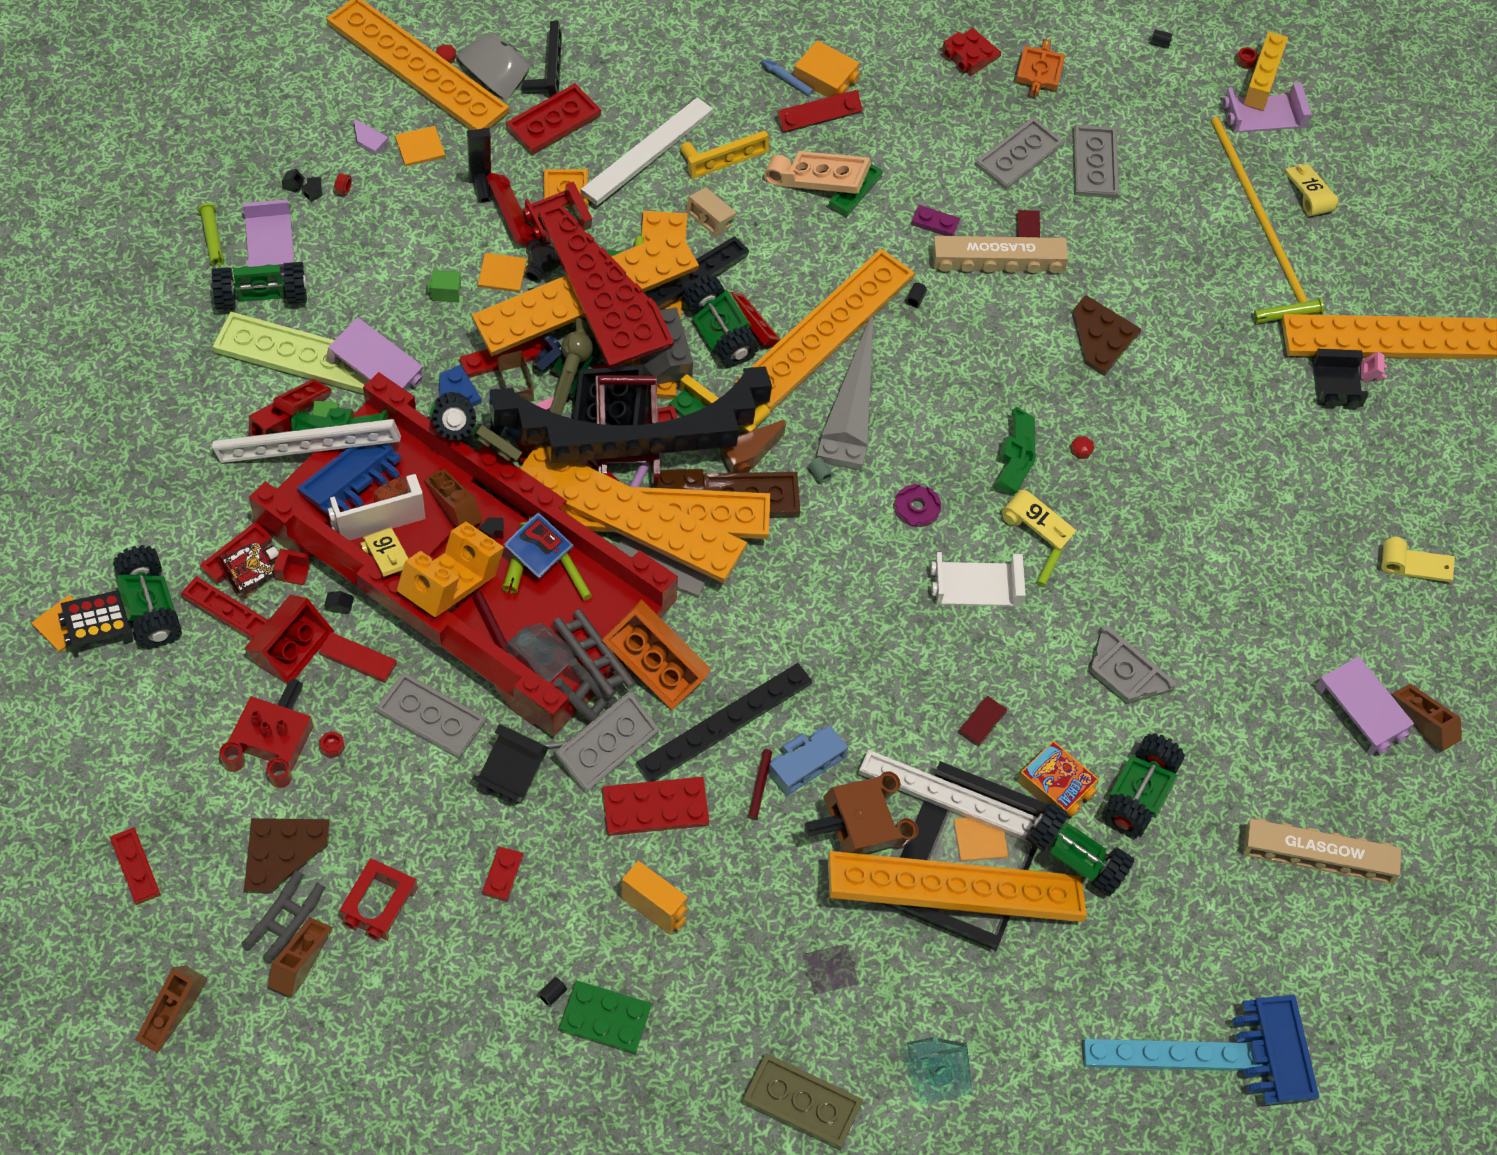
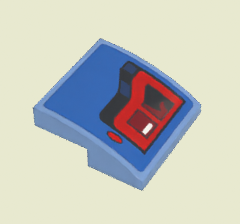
[504,512,574,580]

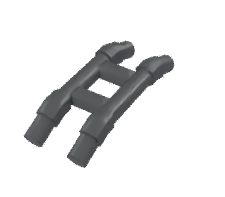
[554,658,617,722]
[241,870,326,962]

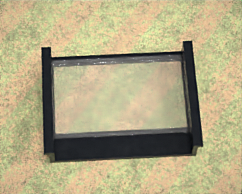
[881,761,1047,951]

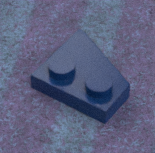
[440,365,482,406]

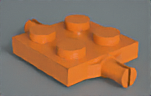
[1016,39,1065,97]

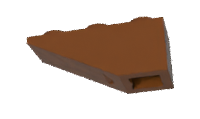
[424,469,483,527]

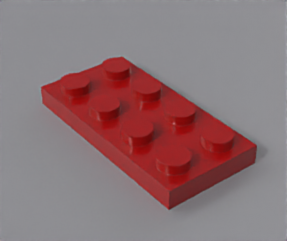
[506,83,601,155]
[603,777,710,836]

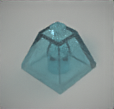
[507,623,577,682]
[907,1037,972,1104]

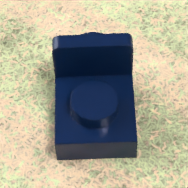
[533,335,562,371]

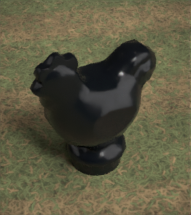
[524,239,560,283]

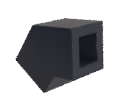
[281,169,305,193]
[302,177,323,203]
[479,518,504,540]
[324,591,354,614]

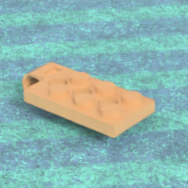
[764,151,871,194]

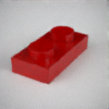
[482,846,524,902]

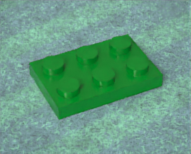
[559,980,652,1055]

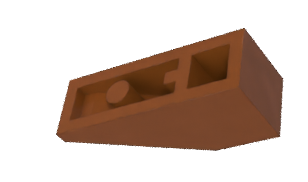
[720,419,786,473]
[1391,684,1462,751]
[268,917,333,997]
[135,965,208,1053]

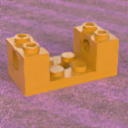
[397,522,504,618]

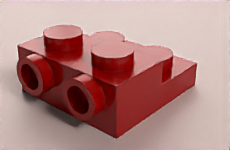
[942,28,1001,76]

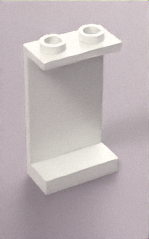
[328,474,426,541]
[930,552,1026,607]

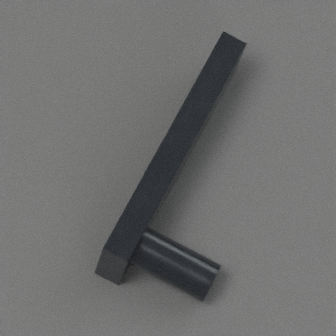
[522,20,562,97]
[467,128,492,203]

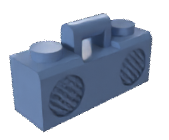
[769,725,848,796]

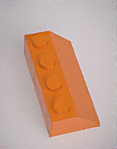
[602,599,711,710]

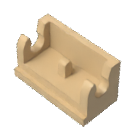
[685,187,737,237]

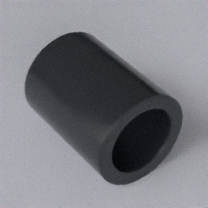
[1151,29,1173,48]
[905,283,927,308]
[537,977,567,1007]

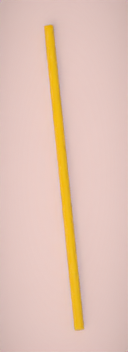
[1211,117,1315,315]

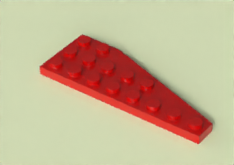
[539,203,674,369]

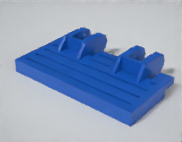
[297,443,402,516]
[1232,995,1319,1105]

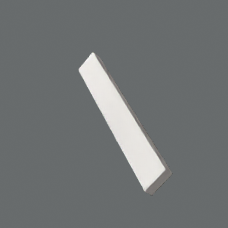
[581,98,713,206]
[212,419,401,463]
[858,750,1048,850]

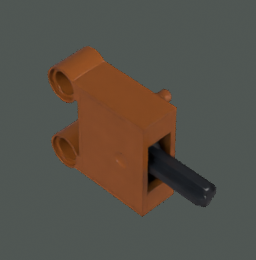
[804,771,918,854]

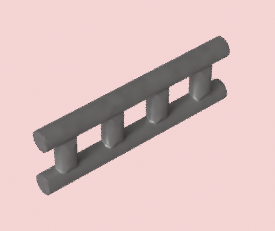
[553,609,636,698]

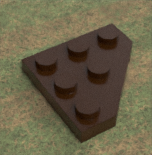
[1073,295,1142,376]
[244,818,330,894]

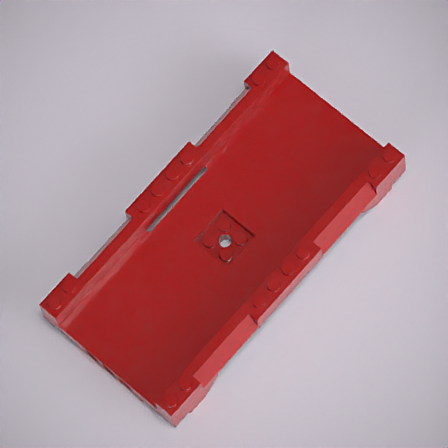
[249,372,678,737]

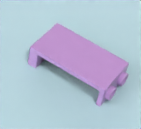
[1222,82,1312,133]
[243,199,294,277]
[327,317,423,391]
[1315,656,1414,756]

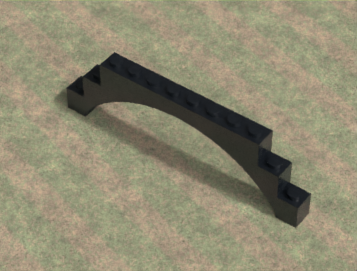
[489,366,772,464]

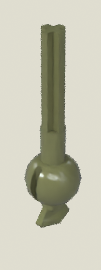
[550,318,593,416]

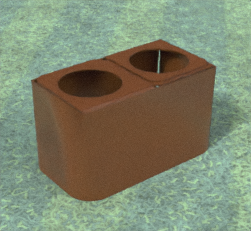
[497,351,534,402]

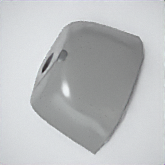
[457,32,531,99]

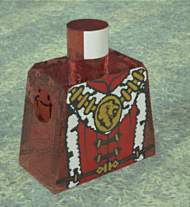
[215,542,278,598]

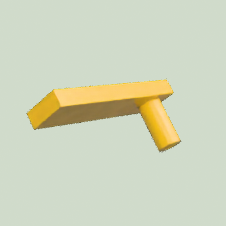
[680,130,769,179]
[680,374,771,436]

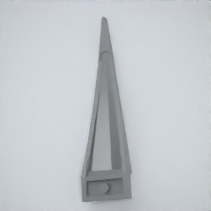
[817,316,873,470]

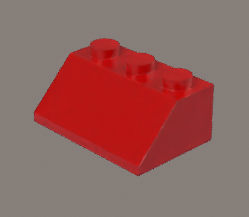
[244,595,334,684]

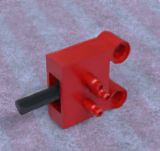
[219,679,314,788]

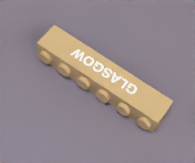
[932,236,1068,273]
[1243,818,1401,884]

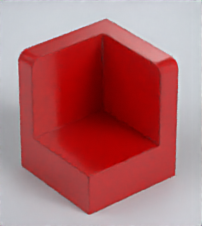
[273,548,311,585]

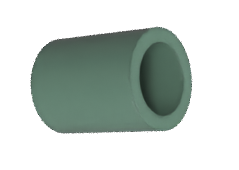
[808,457,833,484]

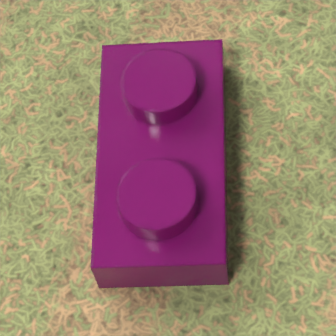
[911,205,960,236]

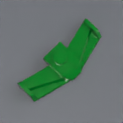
[994,407,1036,494]
[291,408,389,431]

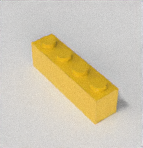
[1244,31,1288,110]

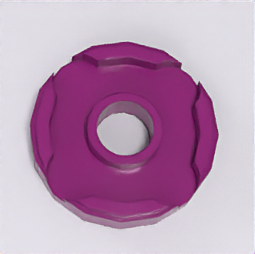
[894,484,941,527]

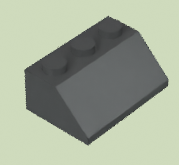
[639,307,693,385]

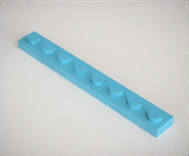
[1083,1039,1268,1071]

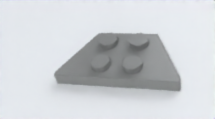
[1090,624,1177,703]

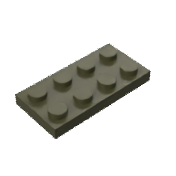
[474,421,522,461]
[742,1053,864,1150]

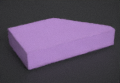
[354,120,389,156]

